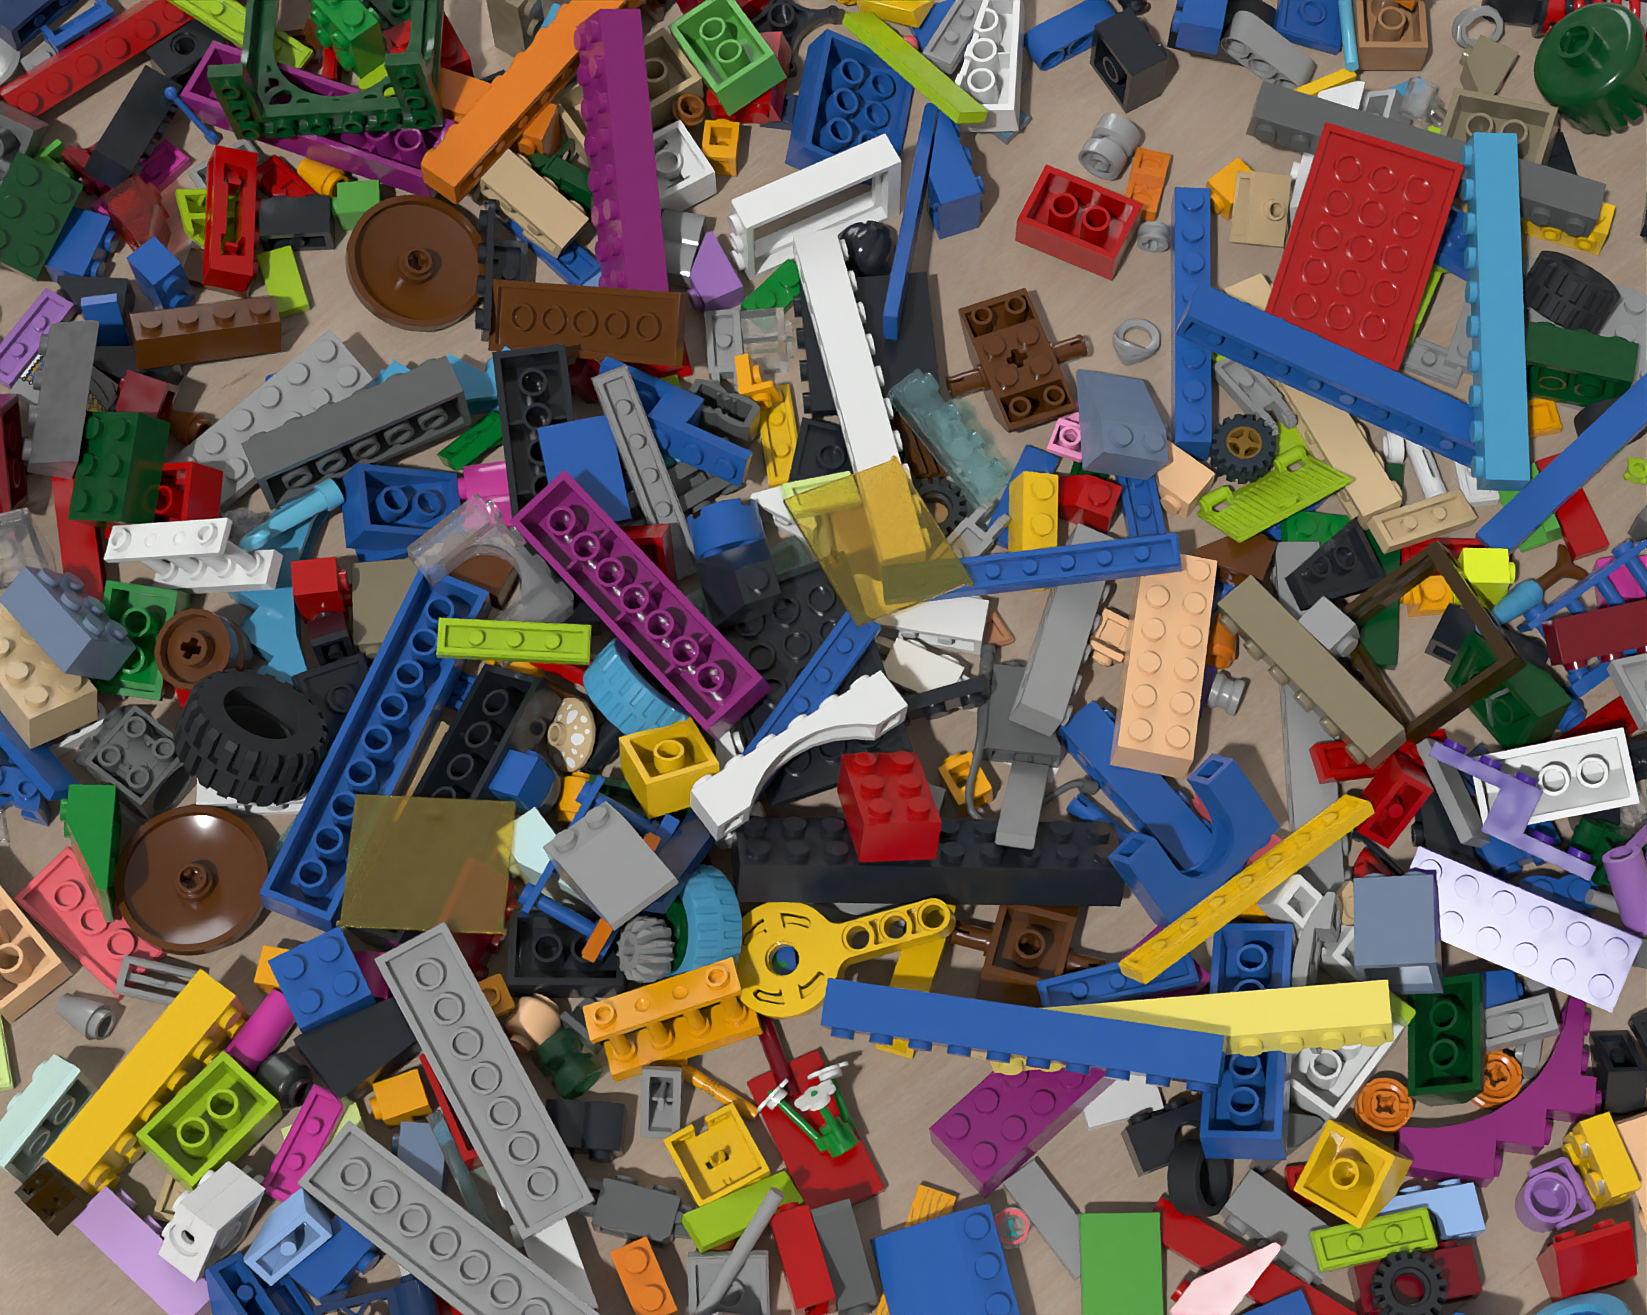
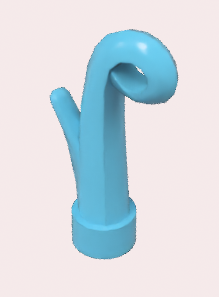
[239,478,344,552]

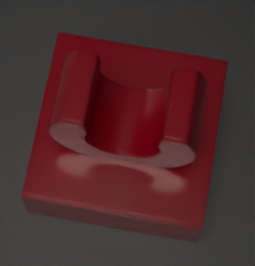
[568,358,600,404]

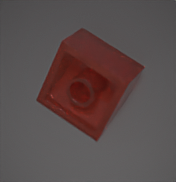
[101,173,171,252]

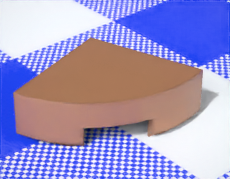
[983,610,1015,648]

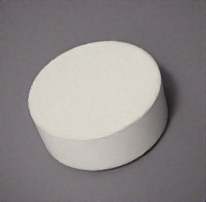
[1382,430,1404,464]

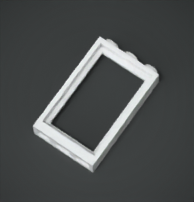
[728,134,901,281]

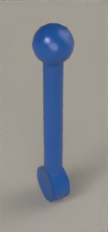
[164,87,219,145]

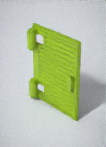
[1196,446,1353,543]

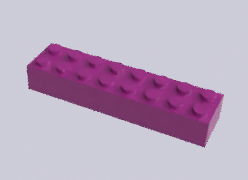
[574,9,669,292]
[180,41,456,198]
[510,469,772,741]
[929,925,1211,1198]

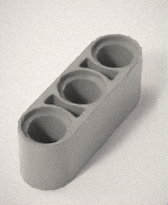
[1221,11,1315,90]

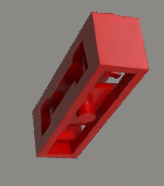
[202,145,262,292]

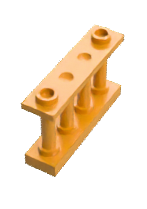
[582,957,763,1082]

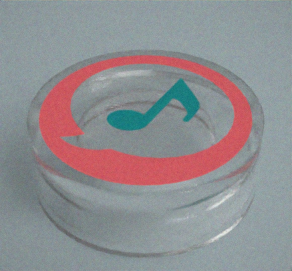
[994,1207,1031,1249]

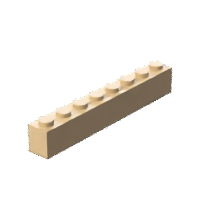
[1223,273,1403,531]

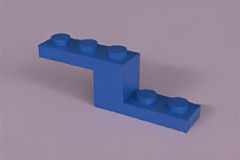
[599,356,753,487]

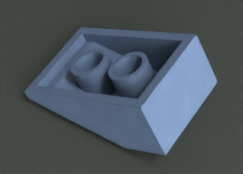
[1076,369,1168,480]

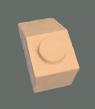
[1154,440,1215,520]

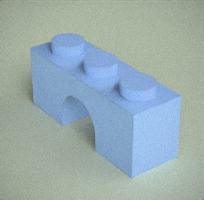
[1375,1179,1486,1243]

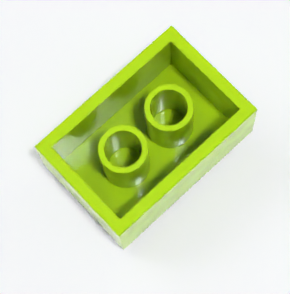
[136,1050,283,1192]

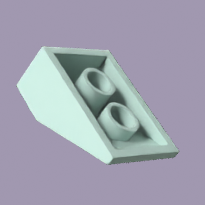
[497,807,593,910]

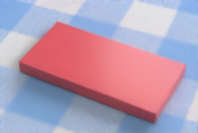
[13,845,168,1000]

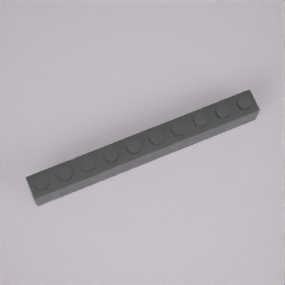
[1246,81,1606,237]

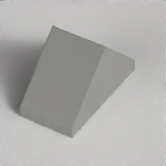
[640,1065,685,1139]

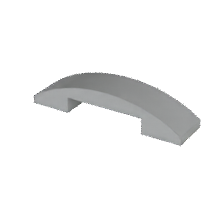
[1292,892,1343,1055]

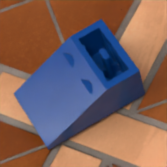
[927,109,985,240]

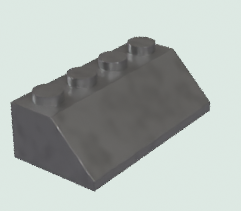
[22,320,99,479]

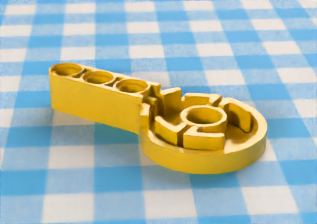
[736,898,956,1020]

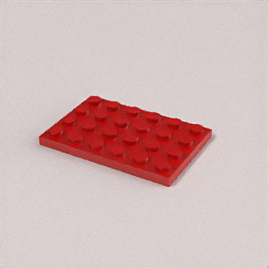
[1264,122,1464,372]

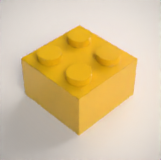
[619,717,720,819]

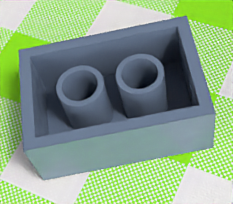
[0,566,136,681]

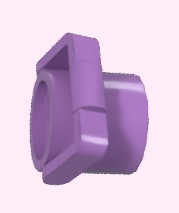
[1515,1157,1595,1233]

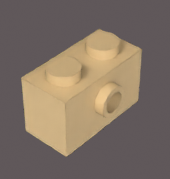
[1229,171,1292,247]

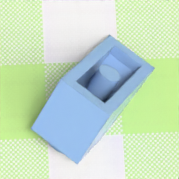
[243,1187,332,1286]

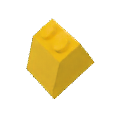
[1293,1119,1413,1230]

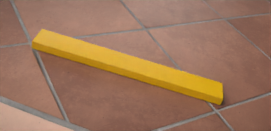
[1118,794,1375,985]

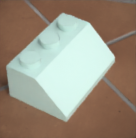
[0,1054,99,1184]

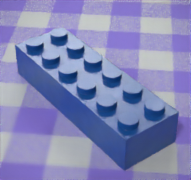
[1200,923,1297,1160]

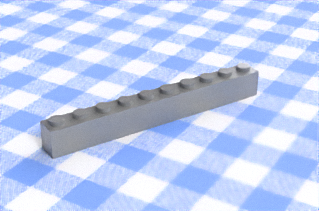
[1271,542,1351,897]

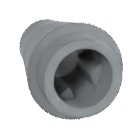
[55,993,116,1040]

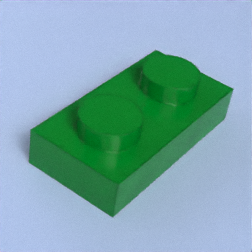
[740,258,801,332]
[437,411,503,472]
[1281,510,1351,547]

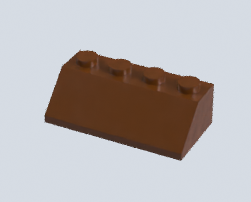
[125,295,281,370]

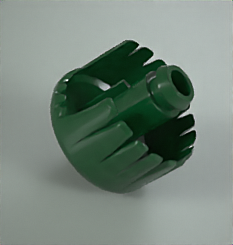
[1534,2,1647,134]

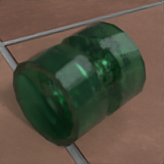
[531,1027,604,1100]

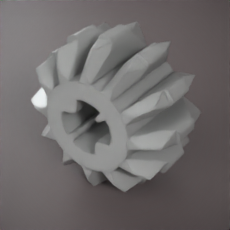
[616,916,675,983]

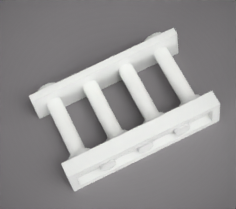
[104,518,283,594]

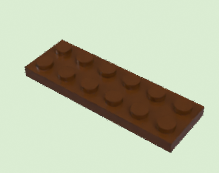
[488,279,687,366]

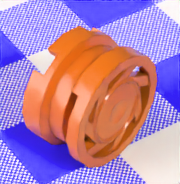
[1471,1050,1523,1110]
[1353,1078,1413,1139]

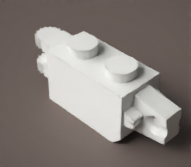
[875,635,977,713]

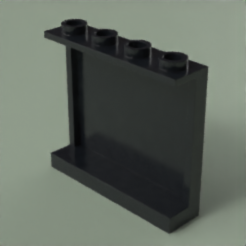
[793,272,941,420]

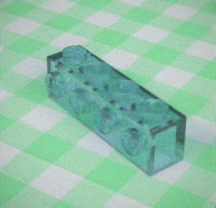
[886,368,1009,510]

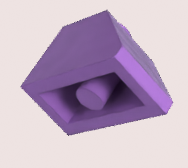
[687,231,744,315]

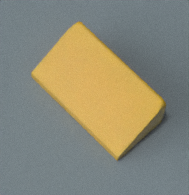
[856,0,934,28]

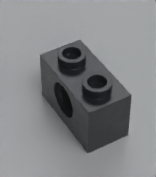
[146,19,227,95]

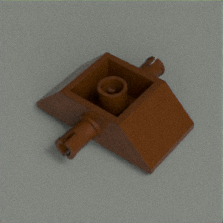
[945,288,1088,433]
[950,905,1107,1008]

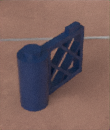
[313,1274,441,1315]

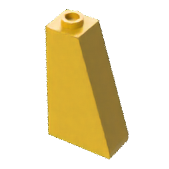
[875,904,956,1059]

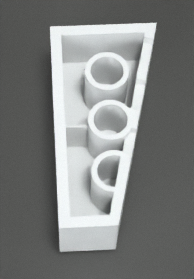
[954,0,1025,133]

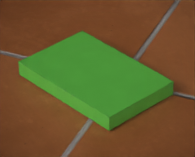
[1078,1212,1163,1315]

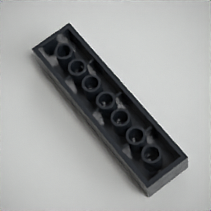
[492,343,602,636]
[341,663,563,951]

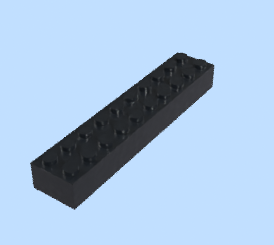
[730,816,1125,907]

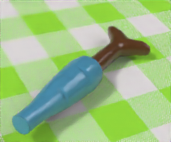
[1475,544,1589,635]

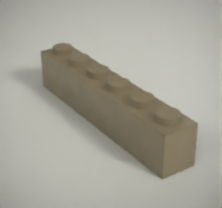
[1217,575,1407,771]

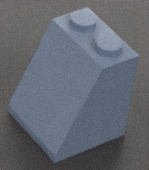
[1353,871,1443,995]

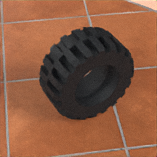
[173,668,329,807]

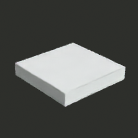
[1082,1074,1164,1131]

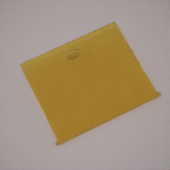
[783,455,974,627]
[336,794,516,935]

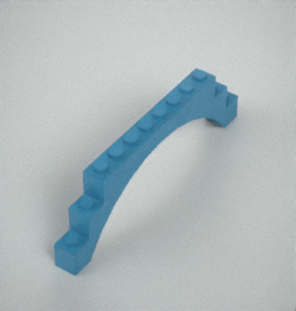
[228,346,511,686]

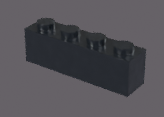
[83,65,183,193]

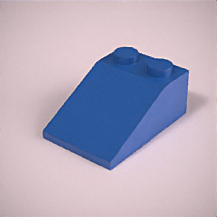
[339,463,465,551]

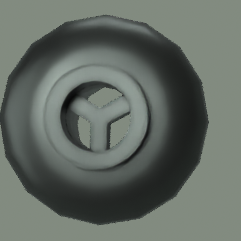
[255,1052,314,1110]

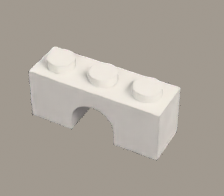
[1256,874,1359,981]

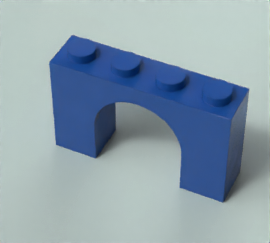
[1107,753,1280,928]

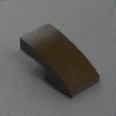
[14,1164,87,1236]

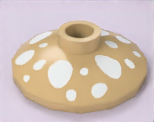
[546,698,595,772]

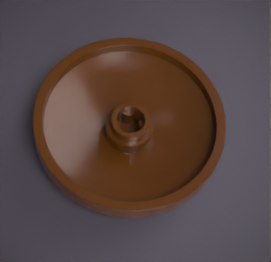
[345,194,484,332]
[114,805,270,956]

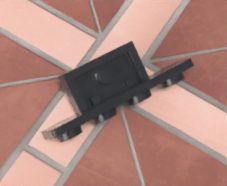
[475,199,528,342]

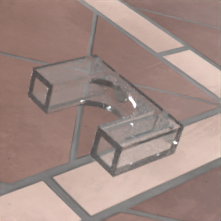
[407,493,574,668]

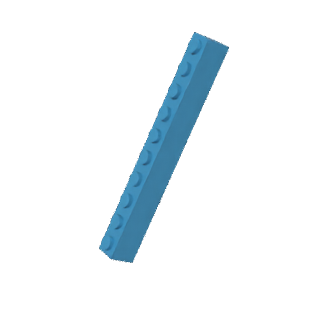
[1460,132,1530,491]

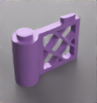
[1602,824,1647,936]

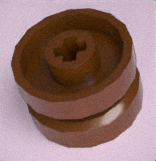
[154,608,253,692]

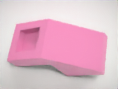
[1047,401,1082,463]

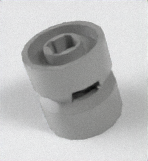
[1078,113,1141,180]

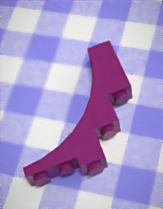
[1393,997,1602,1188]

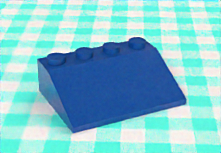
[785,29,913,185]
[870,1204,1020,1315]

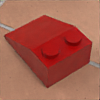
[104,461,224,540]

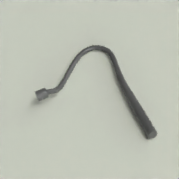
[965,645,1098,821]

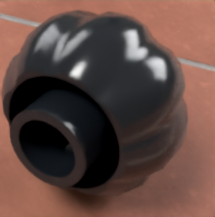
[838,220,897,278]

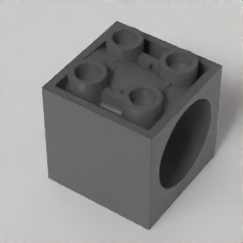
[84,705,197,822]

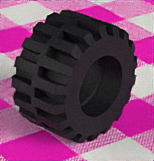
[1523,251,1620,334]

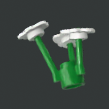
[756,1061,859,1158]

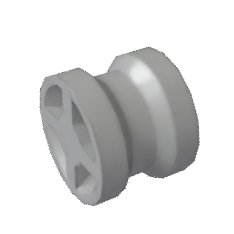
[1206,672,1246,716]

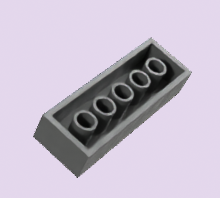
[241,355,472,510]

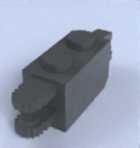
[575,1175,694,1249]

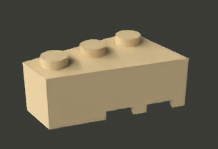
[472,149,589,259]

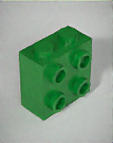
[309,0,387,79]

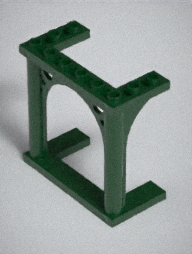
[207,0,445,140]

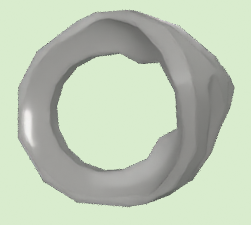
[1452,6,1503,48]
[1112,318,1160,366]

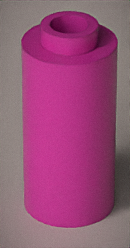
[224,989,296,1075]

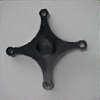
[750,0,841,78]

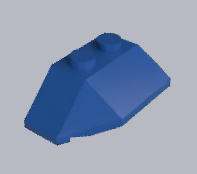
[205,1251,315,1315]

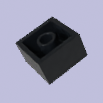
[1090,7,1168,114]

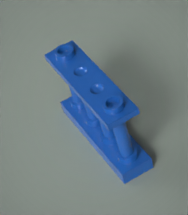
[1516,539,1647,699]
[517,775,680,960]

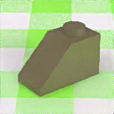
[1459,35,1518,96]

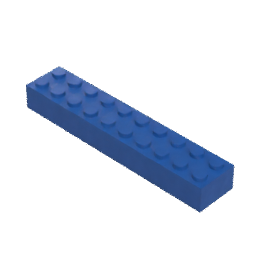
[259,566,492,932]

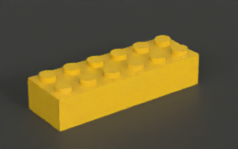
[43,969,250,1198]

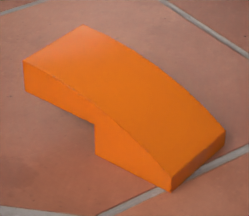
[1124,147,1171,222]

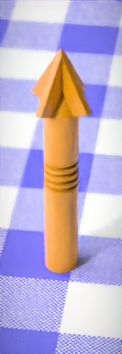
[666,1058,759,1123]

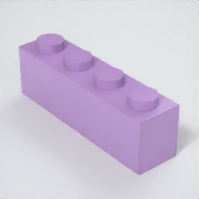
[72,1186,212,1315]

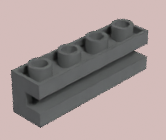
[618,436,748,527]

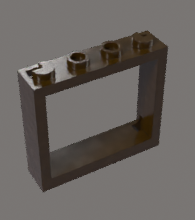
[1341,540,1527,745]

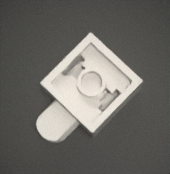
[653,120,717,216]
[158,1161,266,1283]

